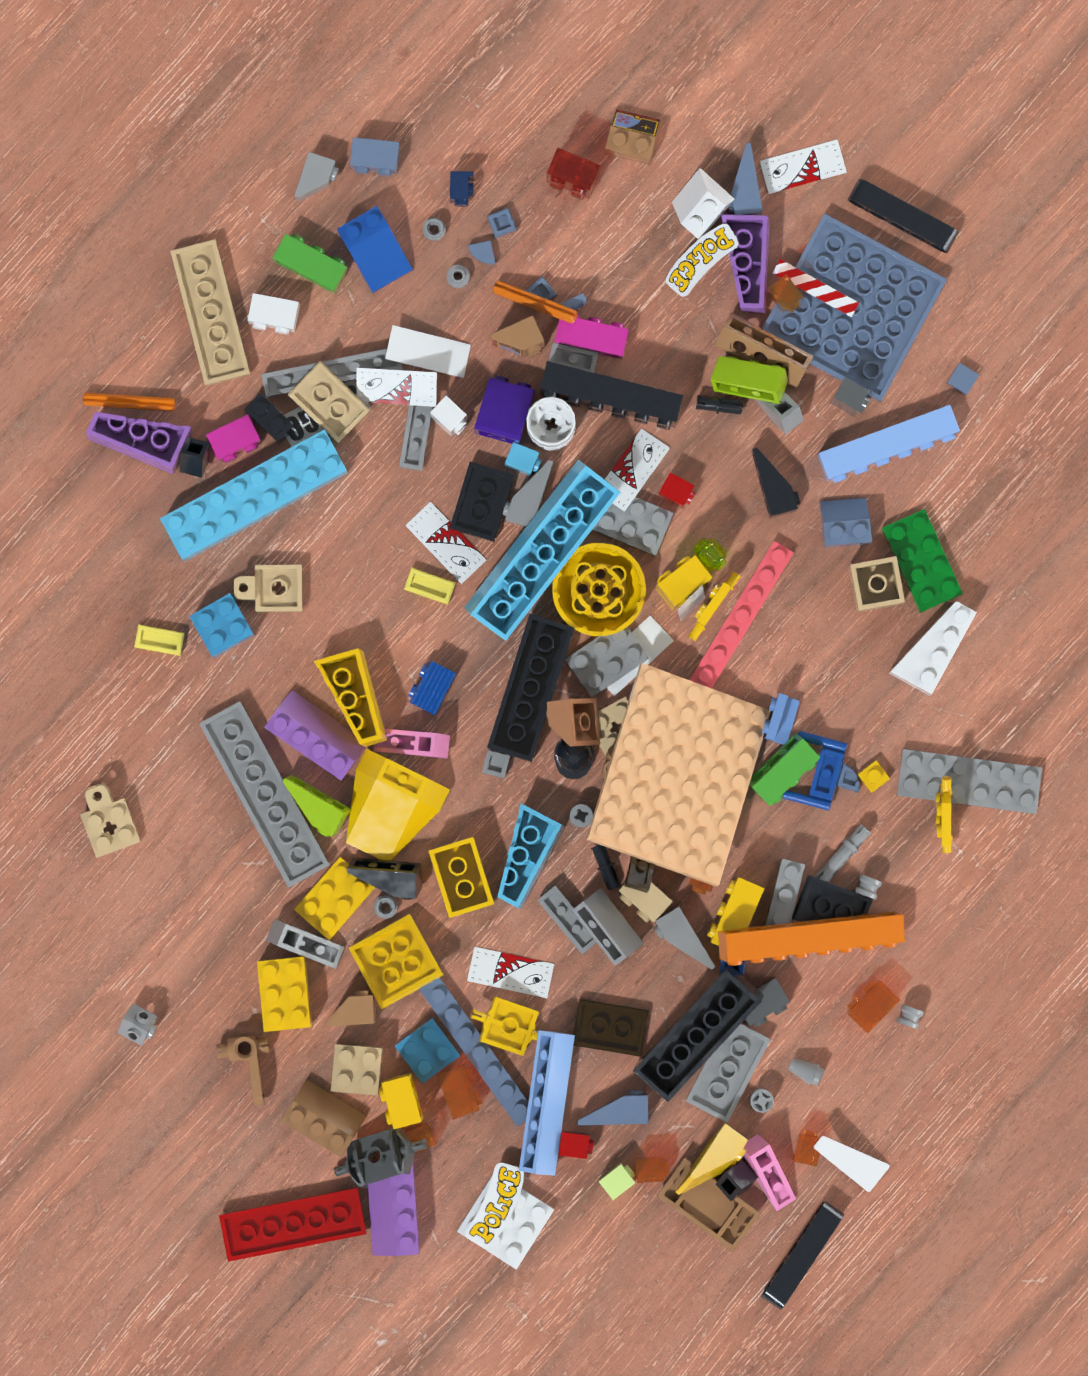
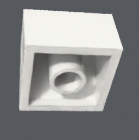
[672,168,734,239]

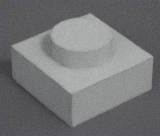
[482,750,510,779]

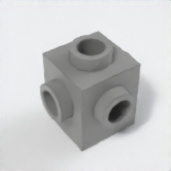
[117,1003,157,1046]

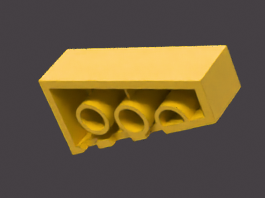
[314,648,387,747]

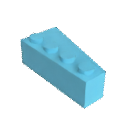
[497,803,565,909]

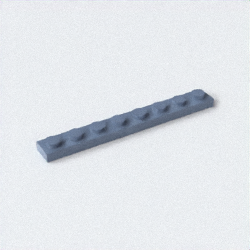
[419,977,528,1127]

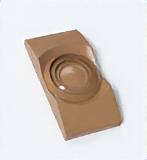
[657,1158,761,1252]

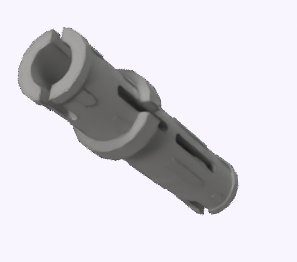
[814,824,872,882]

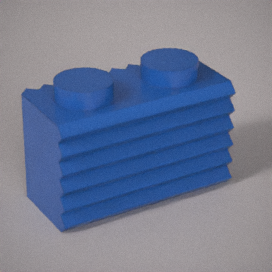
[408,661,456,716]

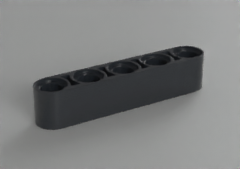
[848,179,959,253]
[761,1201,844,1310]

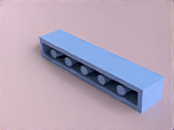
[817,405,960,483]
[519,1030,575,1175]

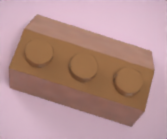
[281,1079,367,1157]

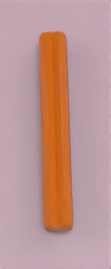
[493,281,578,323]
[83,393,175,411]

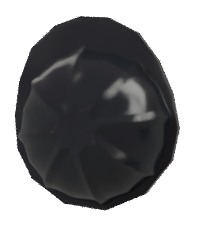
[554,739,594,780]

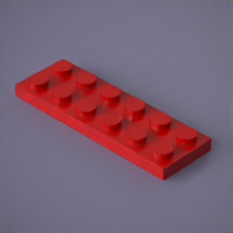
[219,1187,367,1262]

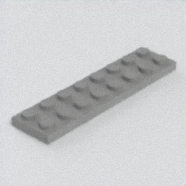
[199,701,330,888]

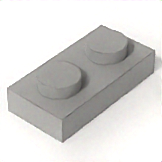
[549,343,598,373]

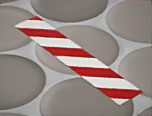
[772,259,859,317]

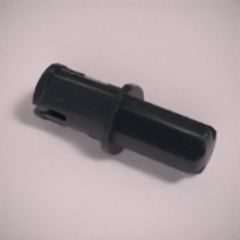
[696,395,743,414]
[591,845,620,890]

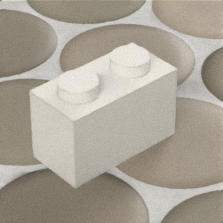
[248,293,300,335]
[430,396,468,437]

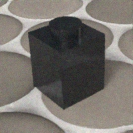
[179,437,210,478]
[716,1160,758,1201]

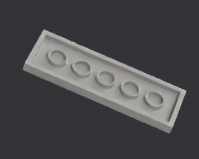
[896,749,1042,814]

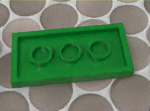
[881,509,963,613]

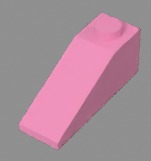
[373,729,450,759]
[743,1134,796,1211]

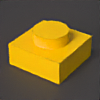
[857,761,890,793]

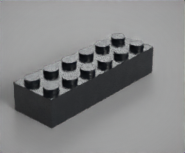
[540,361,683,430]
[487,614,574,763]
[633,965,764,1102]

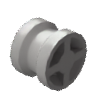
[569,804,593,828]
[854,874,883,900]
[896,1004,924,1030]
[750,1088,774,1113]

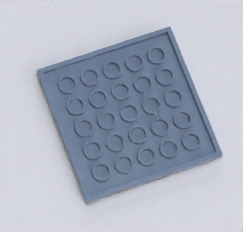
[762,213,947,402]

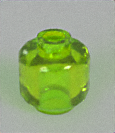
[692,538,727,572]

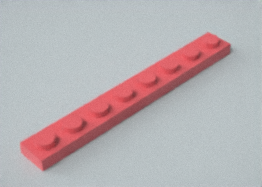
[690,541,794,689]

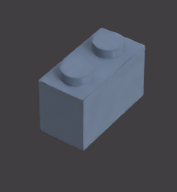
[350,137,400,177]

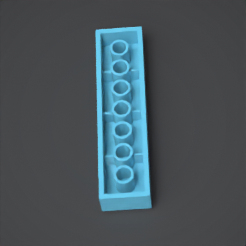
[160,429,348,562]
[464,459,621,641]

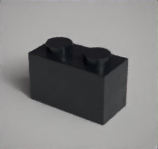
[244,393,295,445]

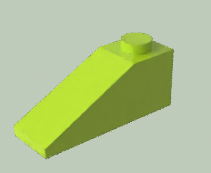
[283,775,351,837]

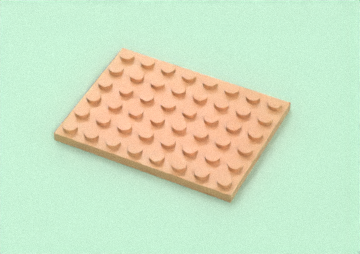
[586,663,771,887]

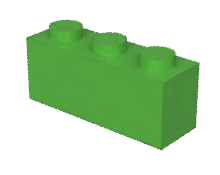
[273,234,348,294]
[749,733,821,806]

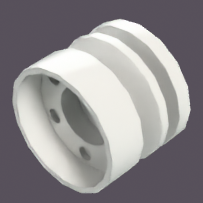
[526,397,576,451]

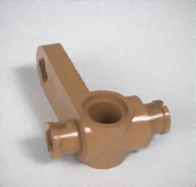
[216,1035,270,1106]

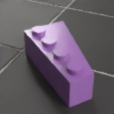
[721,215,770,313]
[86,412,192,475]

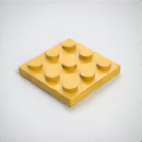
[349,914,443,1009]

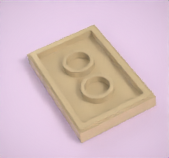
[288,361,371,443]

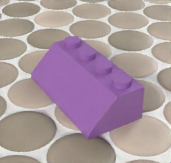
[264,690,366,781]
[368,1160,420,1256]

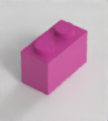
[206,415,261,463]

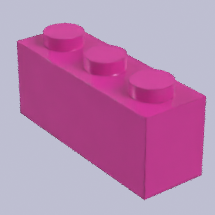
[554,314,629,359]

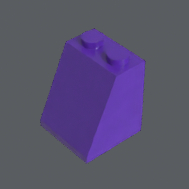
[474,376,535,445]

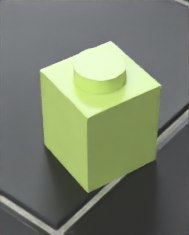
[598,1163,636,1200]

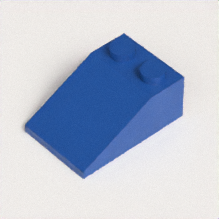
[337,206,413,293]

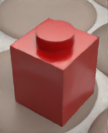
[658,473,696,508]
[559,1131,594,1159]

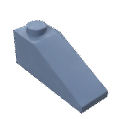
[728,143,763,215]
[578,1090,649,1126]

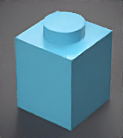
[505,442,542,476]

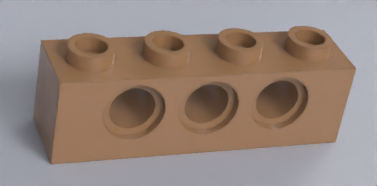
[714,313,813,388]

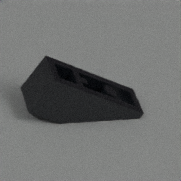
[751,448,800,518]
[347,858,422,900]

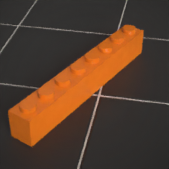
[718,911,905,965]

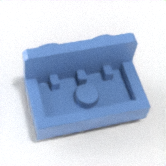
[762,693,799,745]

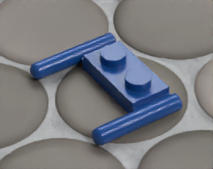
[783,731,848,811]

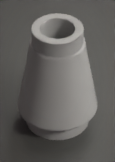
[788,1058,825,1086]

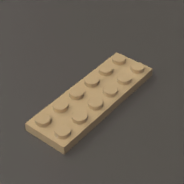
[170,239,251,386]

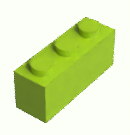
[710,356,788,404]

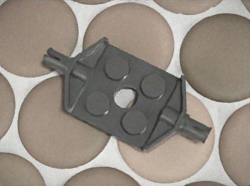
[334,1128,428,1188]

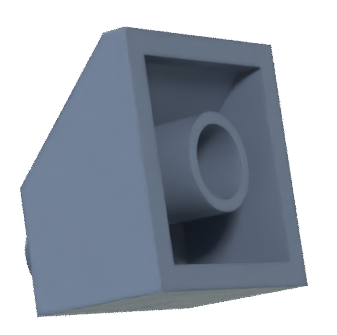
[820,498,872,548]

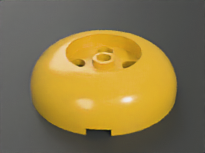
[552,543,646,636]

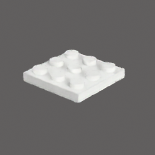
[457,1175,554,1270]

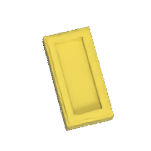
[404,567,456,605]
[134,624,185,656]

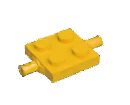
[688,571,741,642]
[936,776,953,853]
[470,996,539,1056]

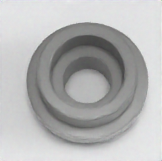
[423,217,446,241]
[446,265,470,288]
[374,895,398,919]

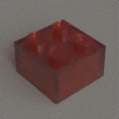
[547,147,601,200]

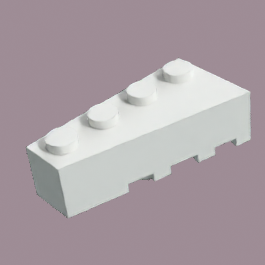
[889,601,977,696]

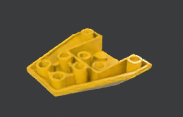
[346,749,450,861]

